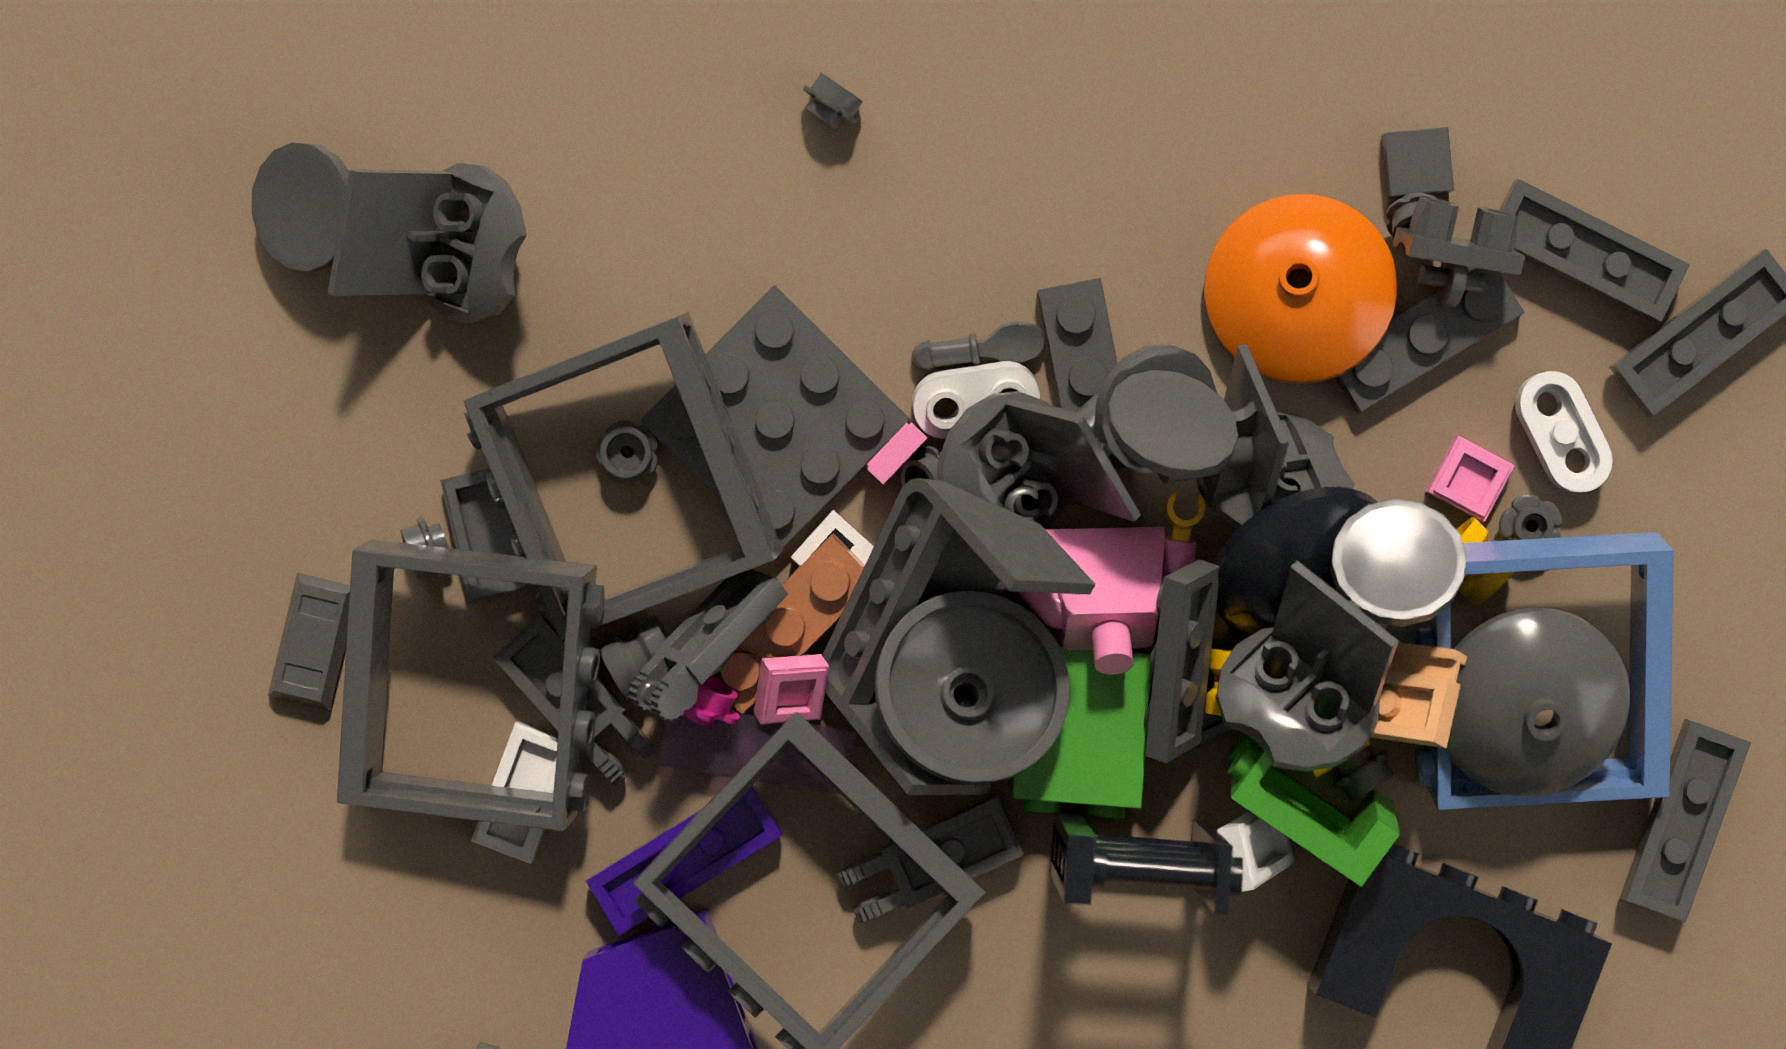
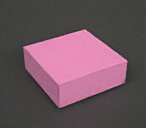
[867,422,927,485]
[1425,436,1515,522]
[753,654,829,725]

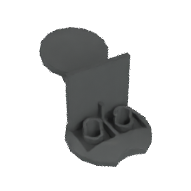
[251,142,527,324]
[938,344,1217,529]
[1107,344,1355,529]
[1216,499,1467,772]

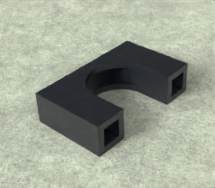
[1307,843,1612,1049]

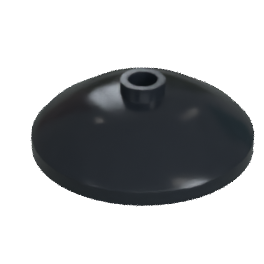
[1214,487,1378,636]

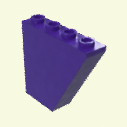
[566,908,758,1049]

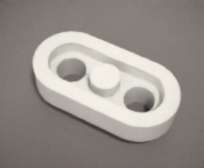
[912,361,1040,439]
[1515,371,1613,493]

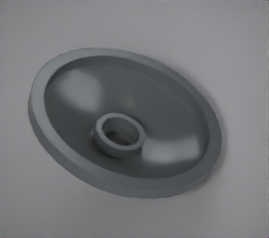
[874,591,1070,785]
[1445,607,1630,797]

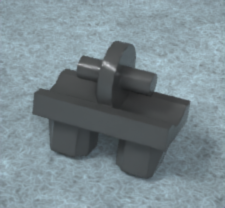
[1393,197,1525,308]

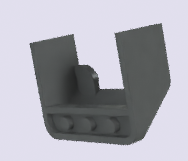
[822,478,1096,795]

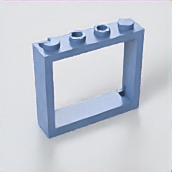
[1415,532,1674,810]

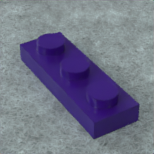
[585,785,783,935]

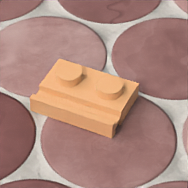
[1322,643,1467,748]

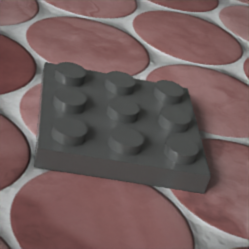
[640,285,910,549]

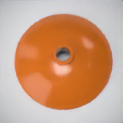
[1204,194,1397,384]

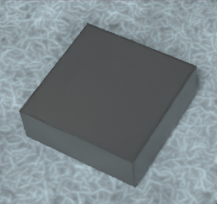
[1381,127,1454,198]

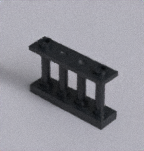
[1049,810,1243,915]

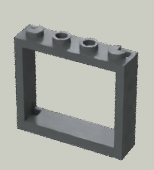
[463,312,783,641]
[337,539,605,831]
[633,712,985,1049]

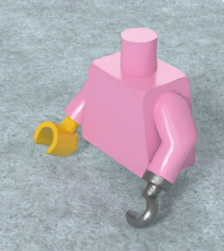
[1004,487,1206,675]

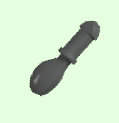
[911,321,1046,371]

